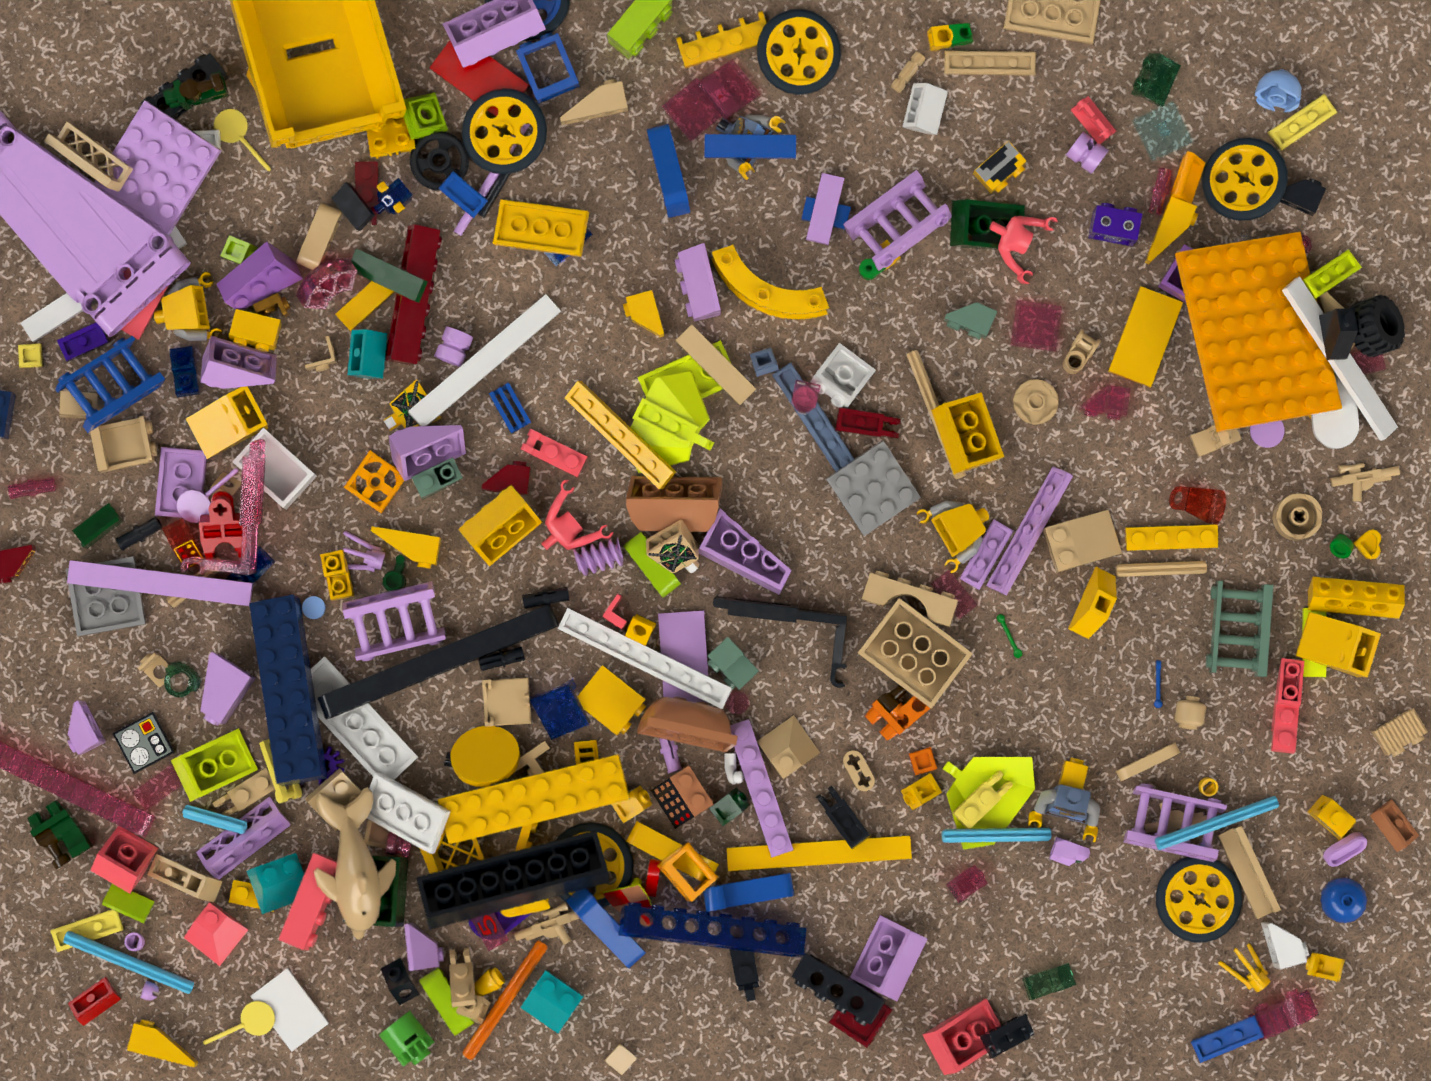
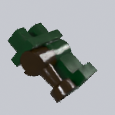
[163,71,229,110]
[27,800,93,870]

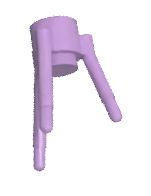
[343,531,385,572]

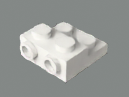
[810,343,876,409]

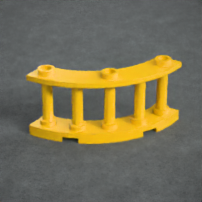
[711,245,829,320]

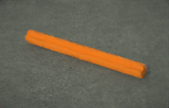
[462,940,548,1060]

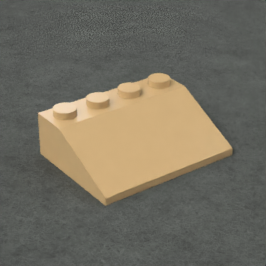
[858,598,973,709]

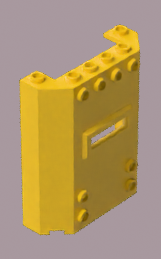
[229,0,406,148]

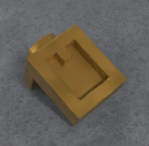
[253,293,291,317]

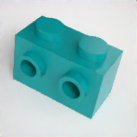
[347,329,387,379]

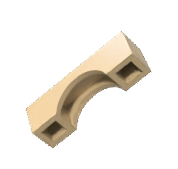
[862,570,958,628]

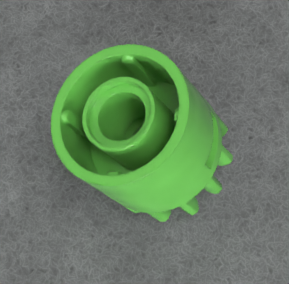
[379,1011,434,1067]

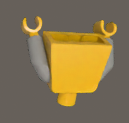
[154,272,222,341]
[916,500,989,573]

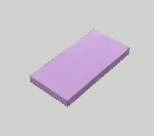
[658,611,708,703]

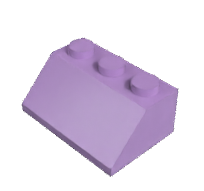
[675,243,721,322]
[850,915,927,1001]

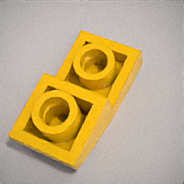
[320,550,354,601]

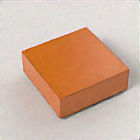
[909,747,937,776]

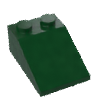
[950,199,1025,250]

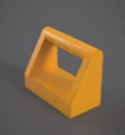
[1169,151,1205,204]
[657,842,718,902]

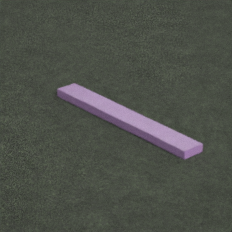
[67,560,253,606]

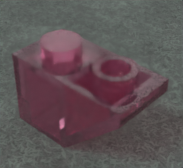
[1079,385,1131,421]

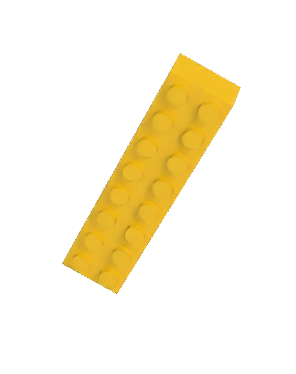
[438,754,630,844]

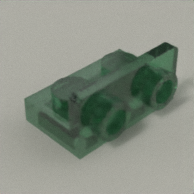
[1131,53,1181,107]

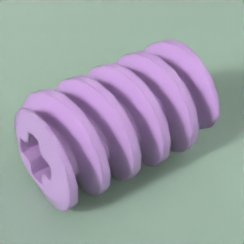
[573,537,623,576]

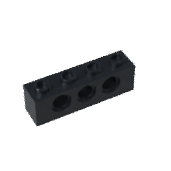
[138,53,229,120]
[791,952,886,1026]

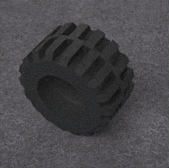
[1350,295,1405,357]

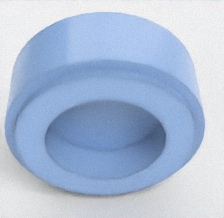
[302,596,326,619]

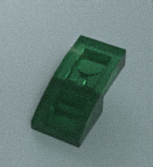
[1022,963,1076,1000]

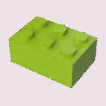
[607,0,673,59]

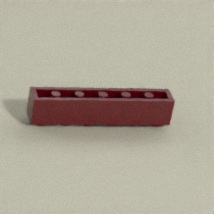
[385,224,442,365]

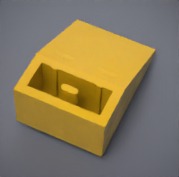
[186,386,268,459]
[1296,612,1381,677]

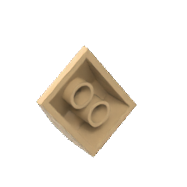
[1043,510,1122,573]

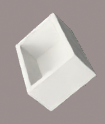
[233,428,317,510]

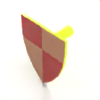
[602,878,653,926]

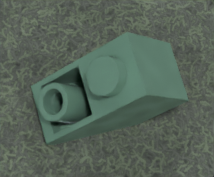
[943,302,997,340]
[412,457,463,499]

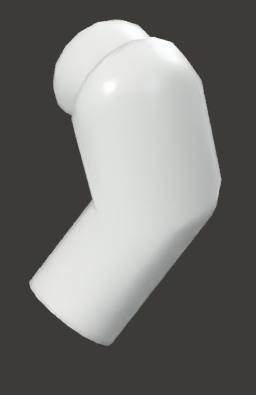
[724,753,743,785]

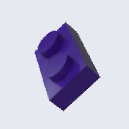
[57,322,109,362]

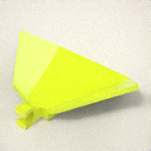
[630,371,714,473]
[942,757,1035,850]

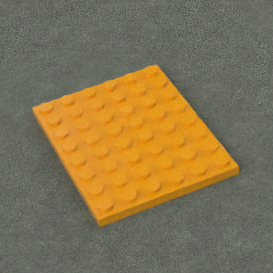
[1175,232,1342,433]

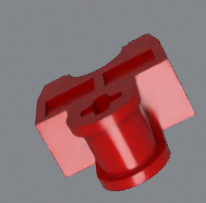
[199,491,249,560]

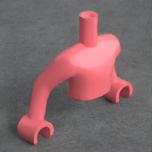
[989,216,1058,284]
[541,480,613,550]

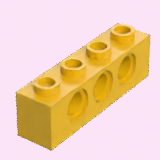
[1308,577,1405,619]

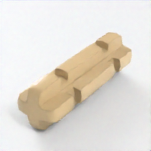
[891,51,925,93]

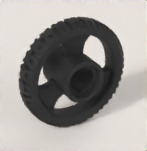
[410,131,469,191]

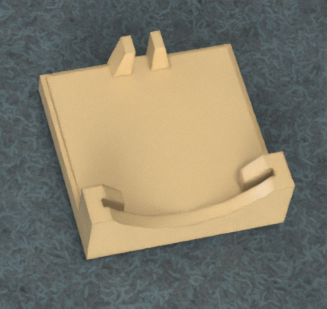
[482,678,532,727]

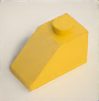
[623,290,664,337]

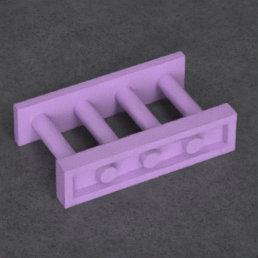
[843,170,952,271]
[343,581,446,661]
[1123,784,1227,862]

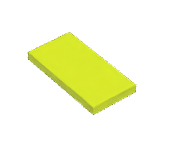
[637,340,731,399]

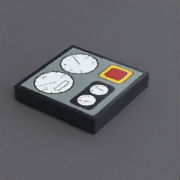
[112,712,175,774]

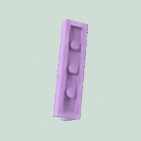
[196,796,291,879]

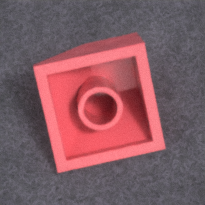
[184,902,248,966]

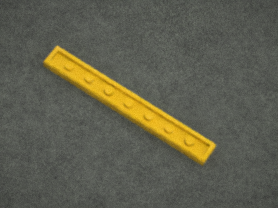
[727,836,912,871]

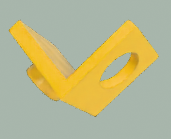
[625,614,656,646]

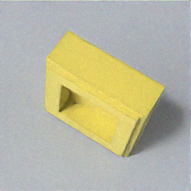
[18,343,43,368]

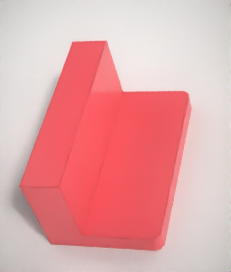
[603,594,627,631]

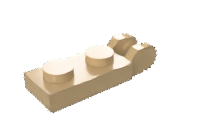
[212,768,275,816]
[449,947,476,1007]

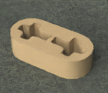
[843,750,875,791]

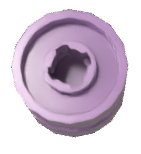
[1066,132,1109,174]
[434,326,473,367]

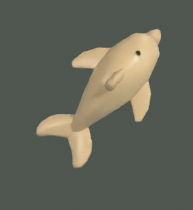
[314,787,396,940]

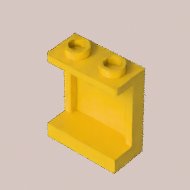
[574,665,646,736]

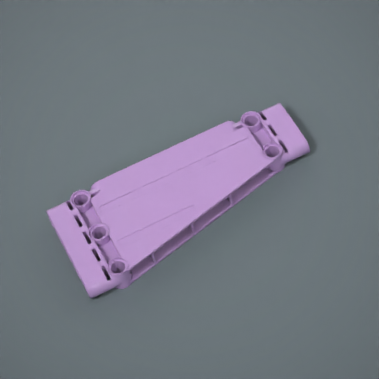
[0,110,191,337]

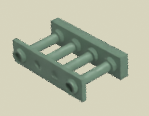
[1205,581,1273,677]

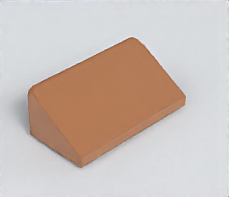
[1370,799,1419,852]

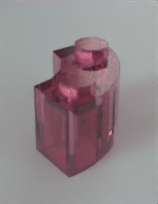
[296,258,357,310]
[1248,989,1319,1041]

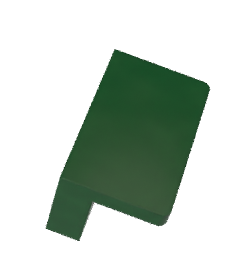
[72,503,123,549]

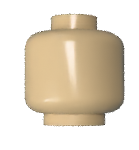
[1174,696,1206,730]

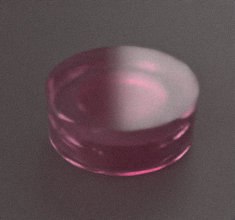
[726,692,749,715]

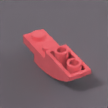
[1271,658,1304,754]

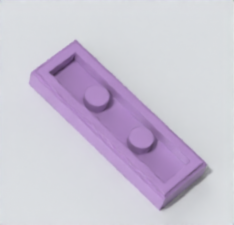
[806,173,844,245]
[959,519,1014,590]

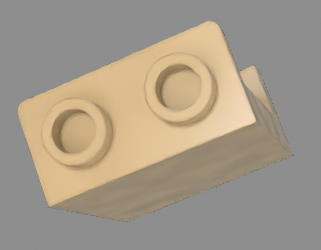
[90,415,158,473]

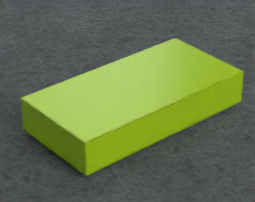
[102,884,154,923]

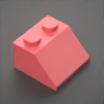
[90,825,158,893]

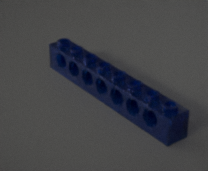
[618,902,806,958]

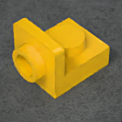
[901,773,942,810]
[611,786,652,823]

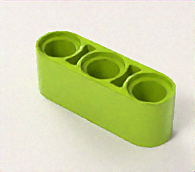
[623,532,681,598]
[419,967,474,1036]

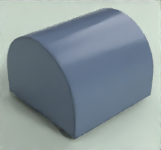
[750,347,779,377]

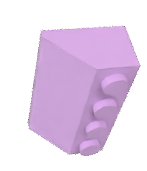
[443,0,546,68]

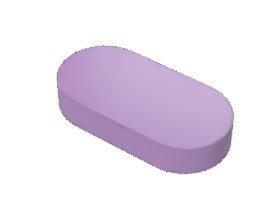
[1323,832,1367,867]

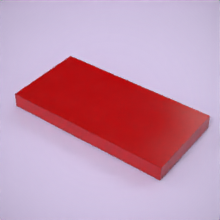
[429,40,529,117]

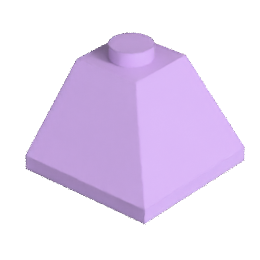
[67,701,106,755]
[404,922,444,971]

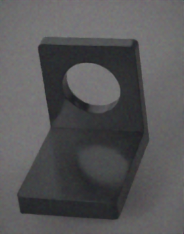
[381,958,420,1005]

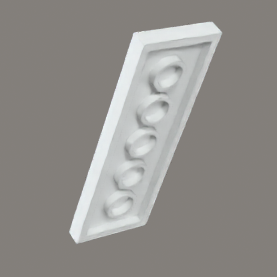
[311,656,419,780]

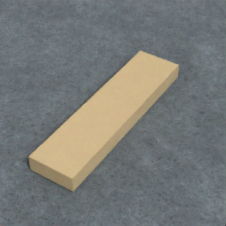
[944,51,1036,76]
[675,325,756,405]

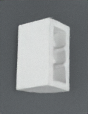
[903,83,948,135]

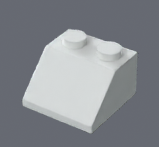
[1261,922,1309,969]

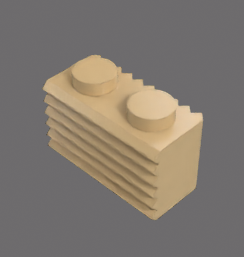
[1371,708,1428,757]

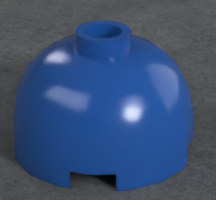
[1320,877,1367,923]

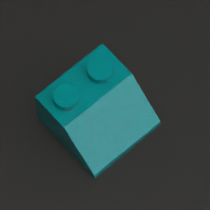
[247,853,304,914]
[520,969,584,1033]

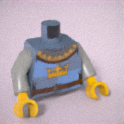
[716,115,786,180]
[1028,784,1100,842]

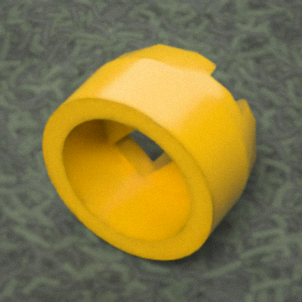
[1199,777,1218,797]

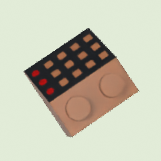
[651,766,714,829]

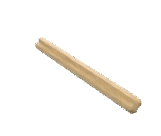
[907,350,966,479]

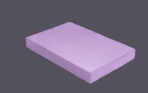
[155,447,207,518]

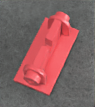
[1071,96,1116,144]

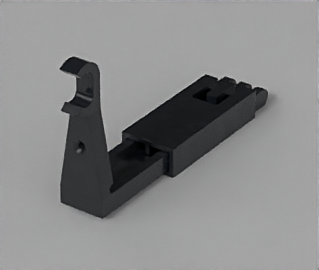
[713,596,847,688]

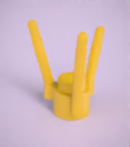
[1218,944,1271,992]

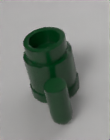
[383,555,406,592]

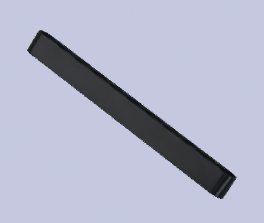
[317,604,559,720]

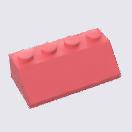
[278,853,337,950]

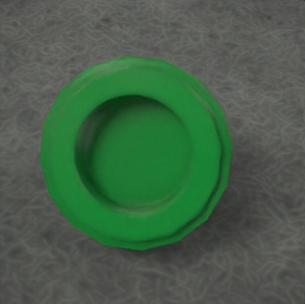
[1330,534,1354,559]

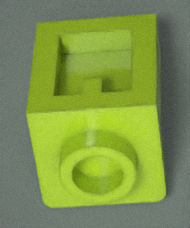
[220,235,258,264]

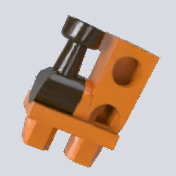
[865,685,931,741]

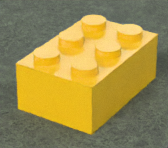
[931,392,1004,475]
[458,485,542,567]

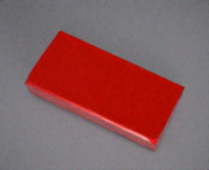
[68,977,121,1026]

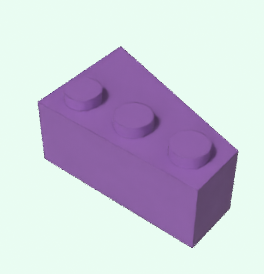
[216,241,303,310]

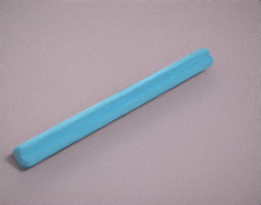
[1155,796,1279,850]
[63,931,194,994]

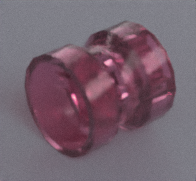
[386,832,412,858]

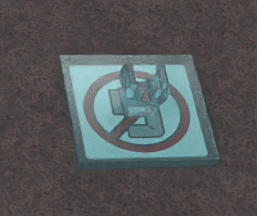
[1132,102,1193,161]

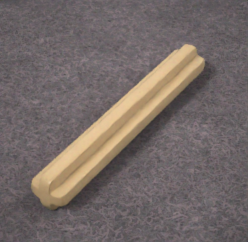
[1116,561,1207,577]

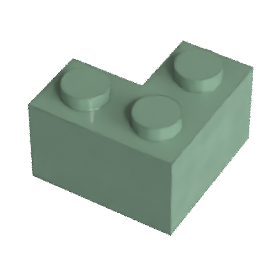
[707,637,759,690]

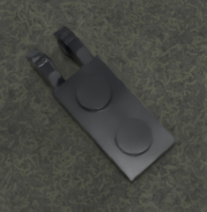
[816,786,871,850]

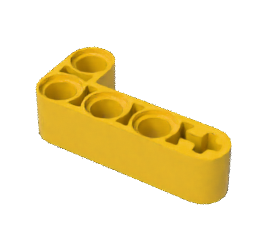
[626,821,719,882]

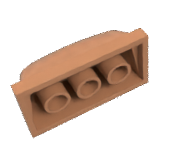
[626,476,723,532]
[637,697,738,753]

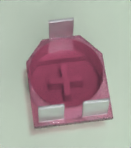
[791,380,821,415]

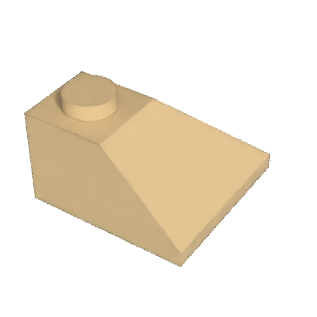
[757,715,820,779]

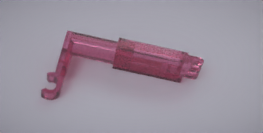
[181,438,266,575]

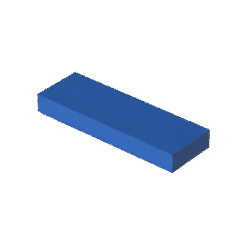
[1191,1015,1265,1063]

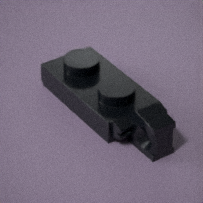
[728,936,759,1002]

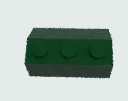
[371,855,408,927]

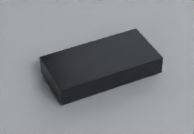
[331,182,375,231]

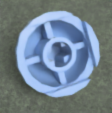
[1255,69,1301,112]

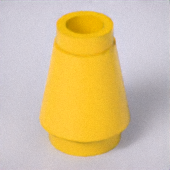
[474,967,505,996]

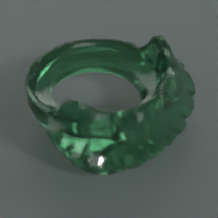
[164,662,201,698]

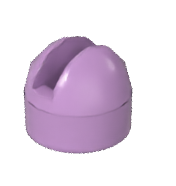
[125,932,145,951]
[140,980,159,1001]

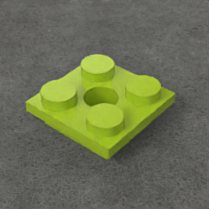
[403,93,448,140]

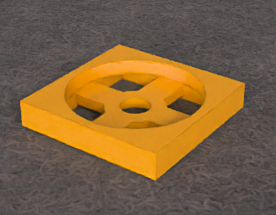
[344,450,405,514]

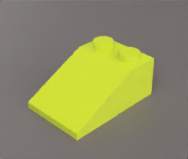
[171,728,258,802]

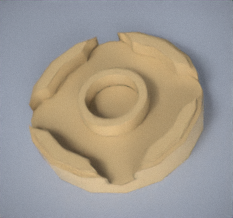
[1013,379,1059,425]

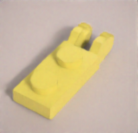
[952,770,1013,829]

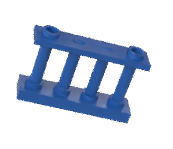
[55,336,165,433]

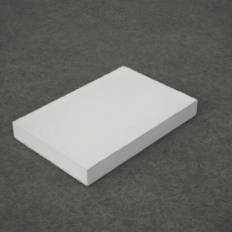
[250,968,329,1052]

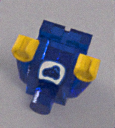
[374,178,413,215]

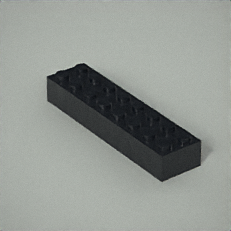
[416,830,609,930]

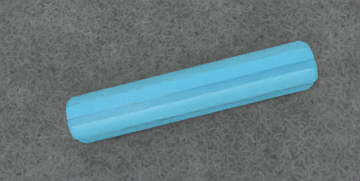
[182,805,247,834]

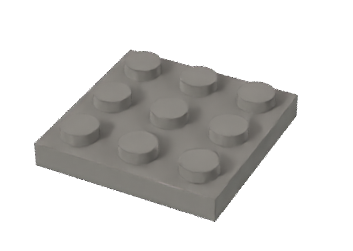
[826,440,921,536]
[66,556,146,637]

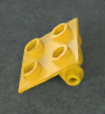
[367,117,416,159]

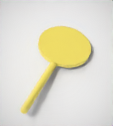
[213,109,271,171]
[203,1001,275,1045]

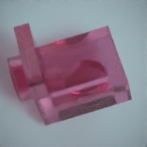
[946,865,987,903]

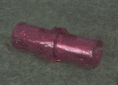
[1147,168,1173,216]
[8,477,56,499]

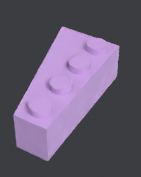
[699,508,791,595]

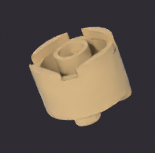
[1272,493,1322,541]

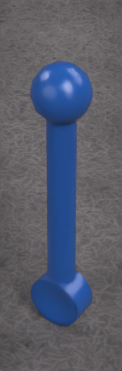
[1154,660,1163,708]

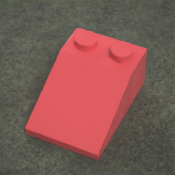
[922,998,1001,1075]

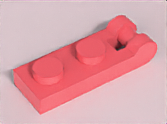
[520,429,588,478]

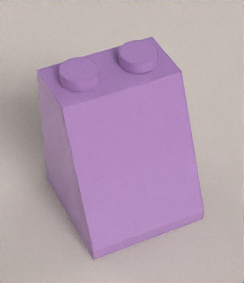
[201,652,256,725]

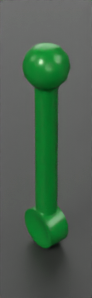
[996,614,1022,658]

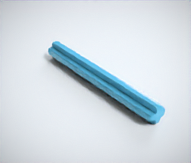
[941,828,1052,843]

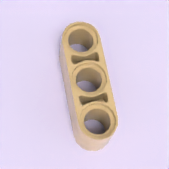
[296,203,343,272]

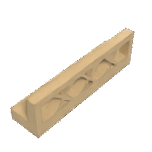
[44,122,133,192]
[1217,825,1281,919]

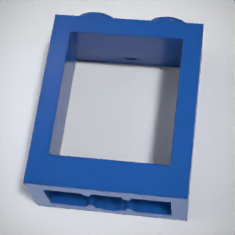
[516,33,580,104]

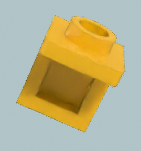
[1306,952,1345,982]

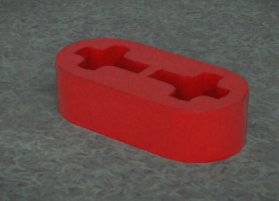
[645,859,661,897]

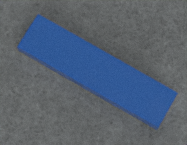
[704,134,796,159]

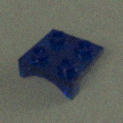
[530,679,591,740]

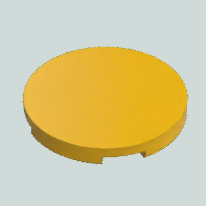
[450,726,520,787]

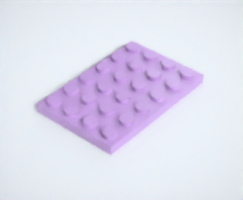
[94,100,222,249]

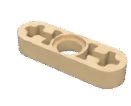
[1116,742,1181,781]

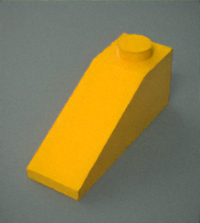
[1144,196,1198,264]
[371,526,441,569]
[127,1019,198,1067]

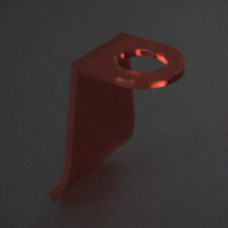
[1169,486,1226,525]

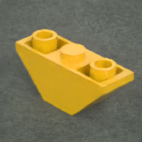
[1068,567,1117,639]

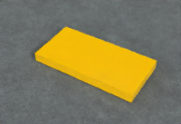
[493,199,589,257]
[1108,286,1183,388]

